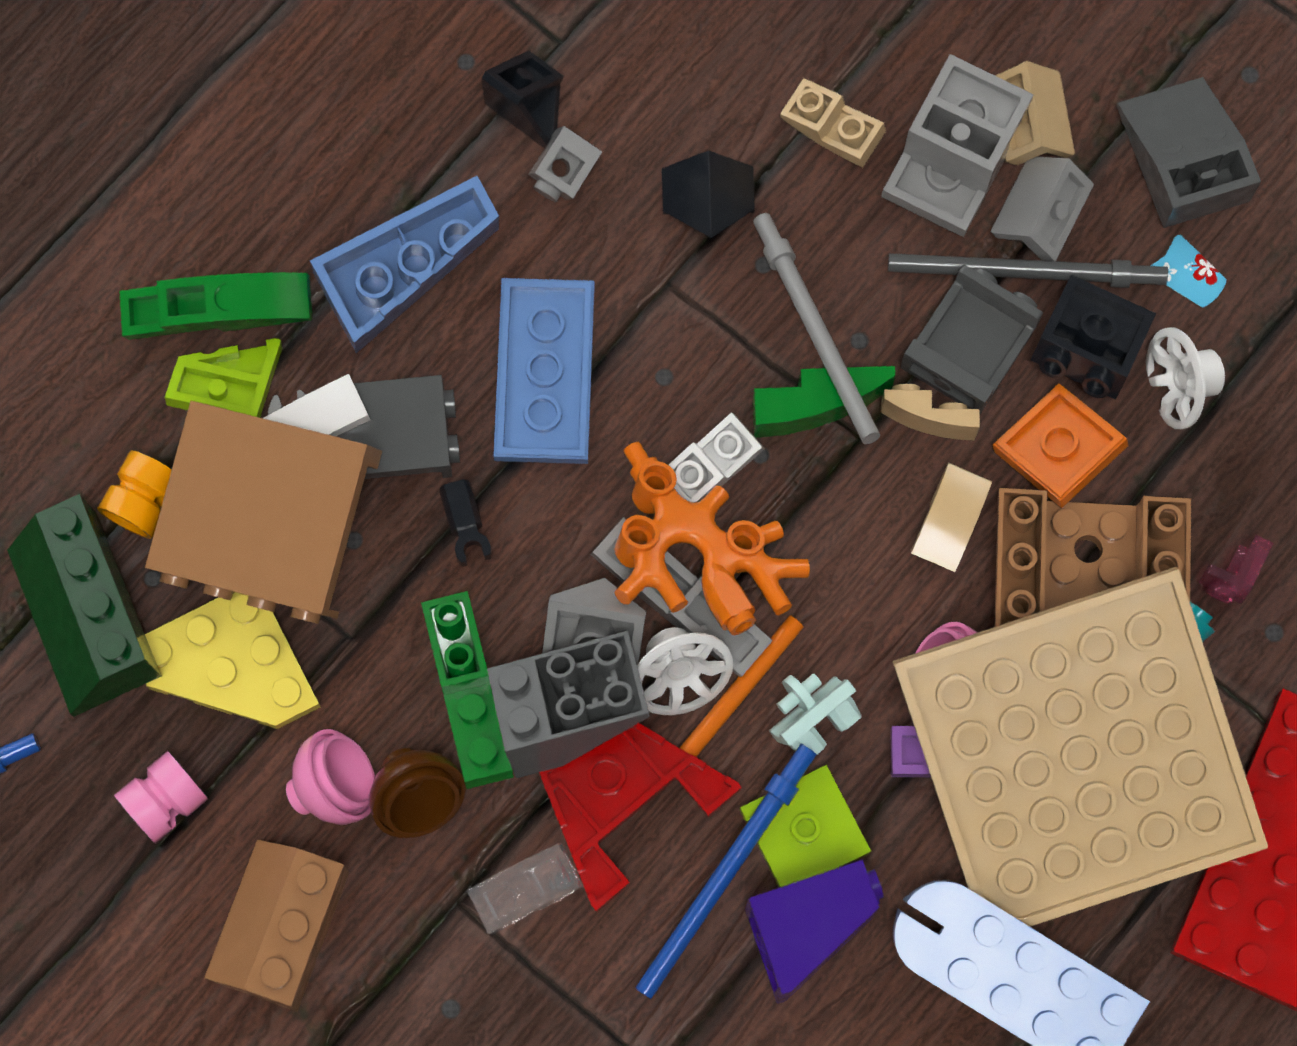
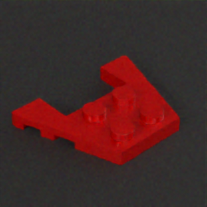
[539,723,742,912]

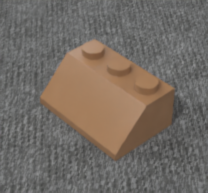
[204,839,349,1012]

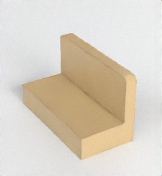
[996,61,1075,165]

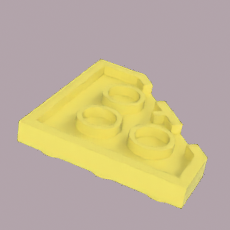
[145,592,320,729]

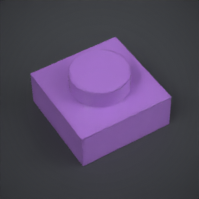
[890,726,931,777]

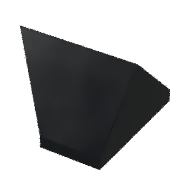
[482,50,564,149]
[662,150,755,238]

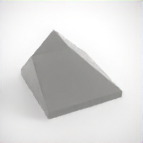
[542,578,646,665]

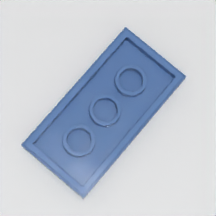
[494,278,595,464]

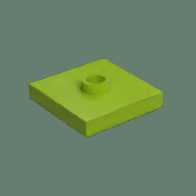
[740,765,871,888]

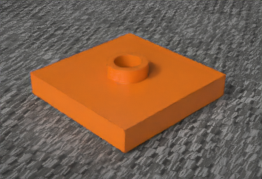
[993,383,1128,509]

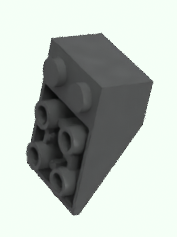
[1116,77,1261,228]
[487,631,650,778]

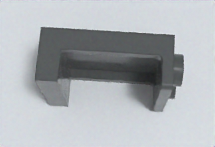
[900,265,1043,415]
[336,375,460,479]

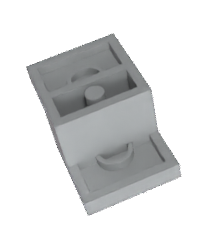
[881,54,1034,237]

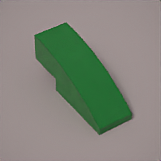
[752,366,896,438]

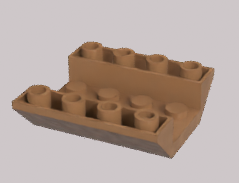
[995,488,1191,627]

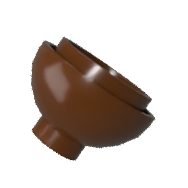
[369,748,466,838]

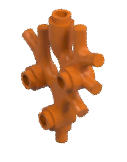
[614,442,810,635]

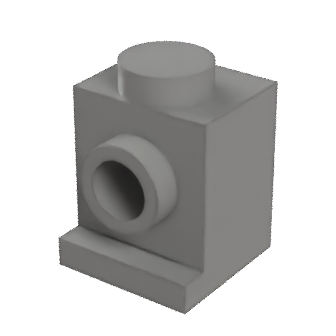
[528,126,602,202]

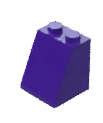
[745,860,884,1004]

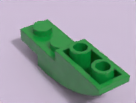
[119,272,312,340]
[421,591,514,789]

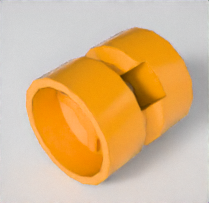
[97,450,172,539]

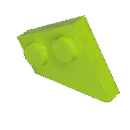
[165,338,282,418]

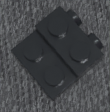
[1031,275,1156,400]

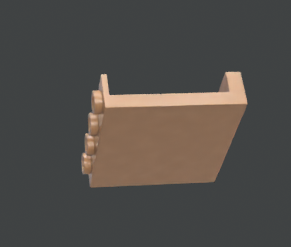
[145,401,382,624]

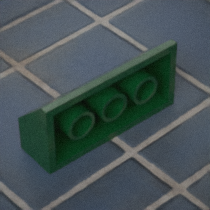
[7,494,161,717]

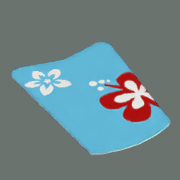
[1151,235,1227,308]

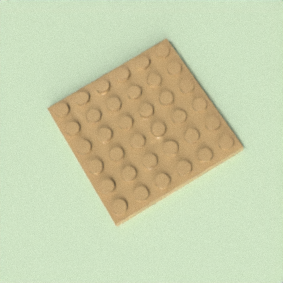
[893,567,1268,926]

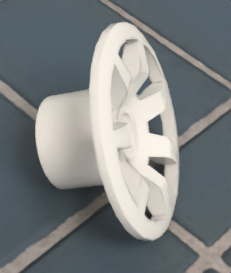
[1146,327,1225,429]
[637,627,734,716]

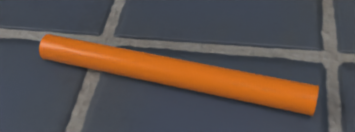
[679,615,804,757]

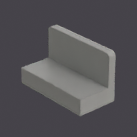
[991,157,1094,261]

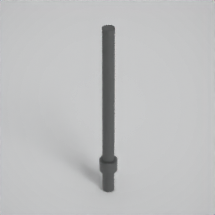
[888,253,1168,288]

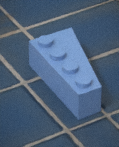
[310,176,499,353]

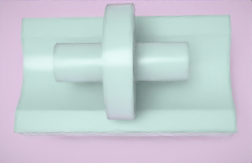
[769,674,862,754]

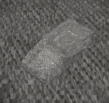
[467,843,583,934]

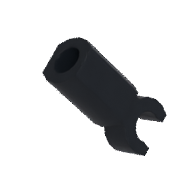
[439,479,492,567]

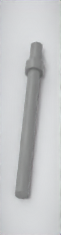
[753,213,880,444]

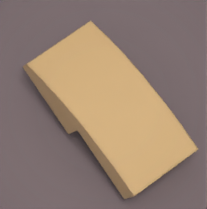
[780,78,886,168]
[881,384,980,440]
[911,462,992,572]

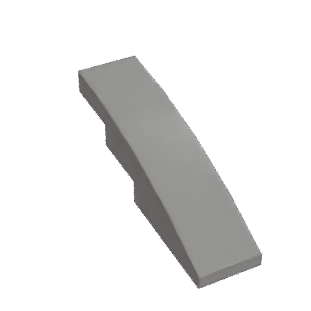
[590,517,773,677]

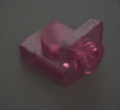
[1199,535,1273,604]

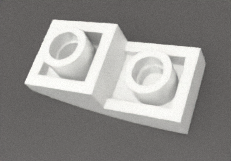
[669,412,765,503]

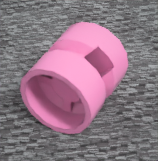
[114,751,208,844]

